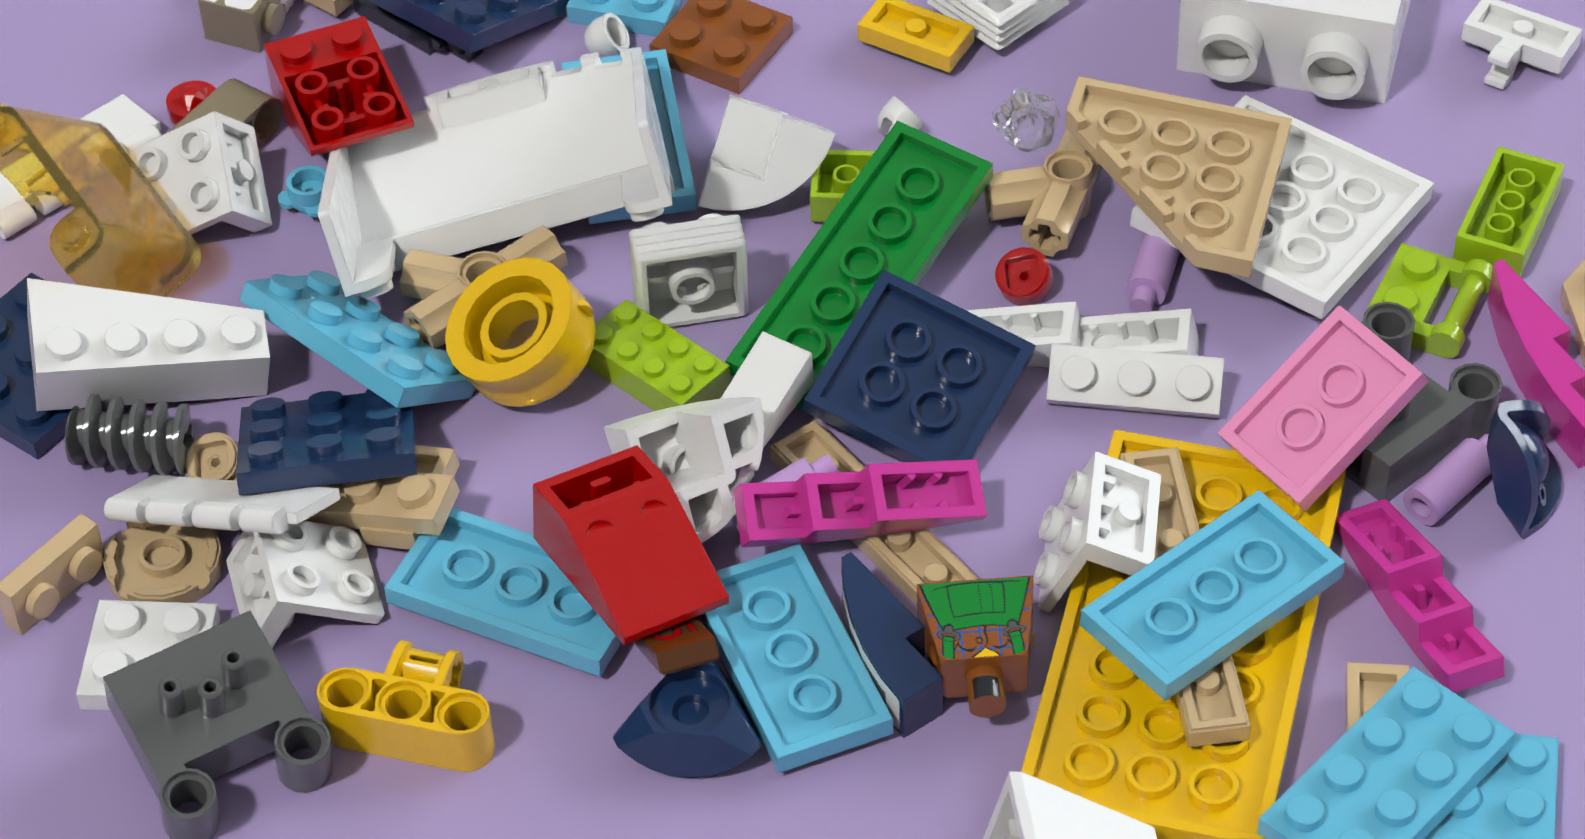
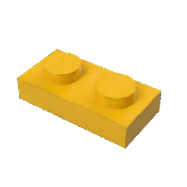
[857,0,974,73]

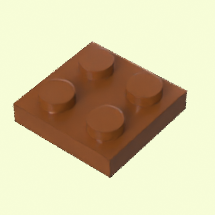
[649,0,793,94]

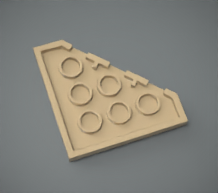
[1065,76,1292,278]

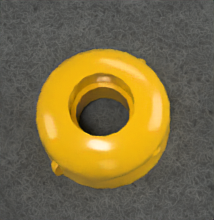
[445,257,596,407]

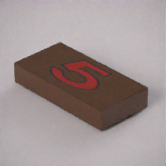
[635,617,720,675]

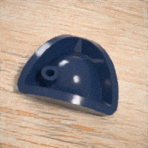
[1486,400,1561,539]
[613,661,761,777]

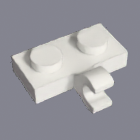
[1461,0,1583,90]

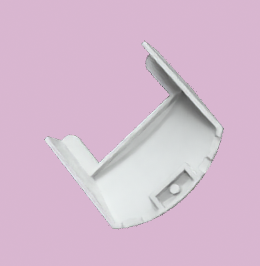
[318,47,676,298]

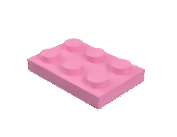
[1218,305,1428,511]

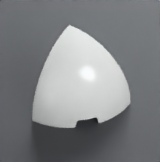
[698,94,835,211]
[604,397,764,543]

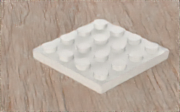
[1130,95,1434,319]

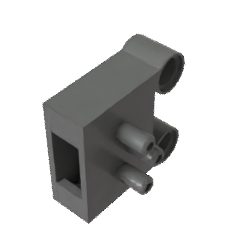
[1345,302,1502,501]
[103,611,333,839]

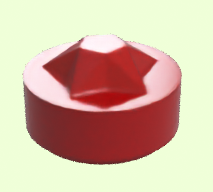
[166,80,216,126]
[995,247,1054,306]

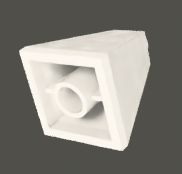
[983,772,1157,839]

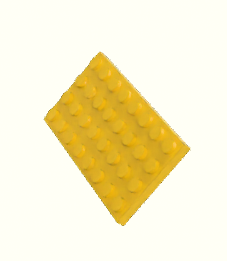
[1021,430,1346,839]

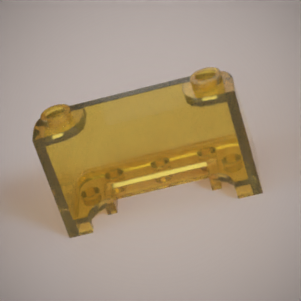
[0,104,201,297]

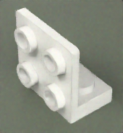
[130,111,272,250]
[1033,451,1161,613]
[226,521,385,648]

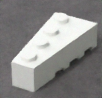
[27,278,270,411]

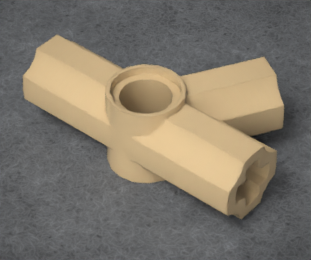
[983,128,1103,257]
[399,225,568,349]

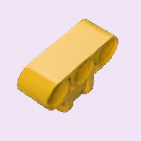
[316,640,495,772]

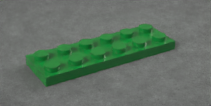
[725,121,993,409]

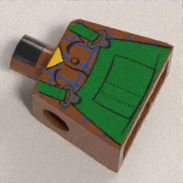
[917,575,1034,718]

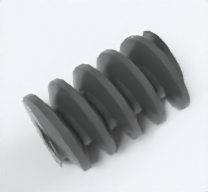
[65,394,195,477]

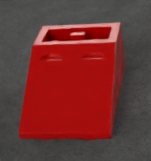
[263,16,415,157]
[533,445,729,645]

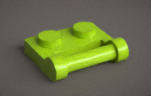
[1363,243,1493,358]

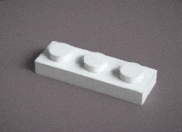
[1046,343,1224,419]

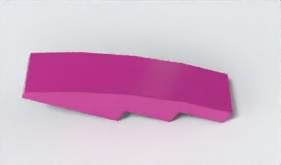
[1487,259,1585,469]
[733,460,987,548]
[1335,498,1505,693]

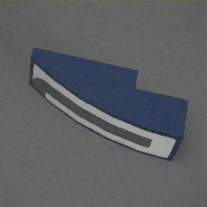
[841,552,943,738]

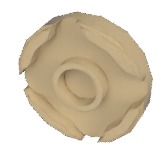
[103,521,224,603]

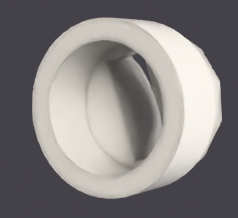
[584,13,630,58]
[877,96,925,135]

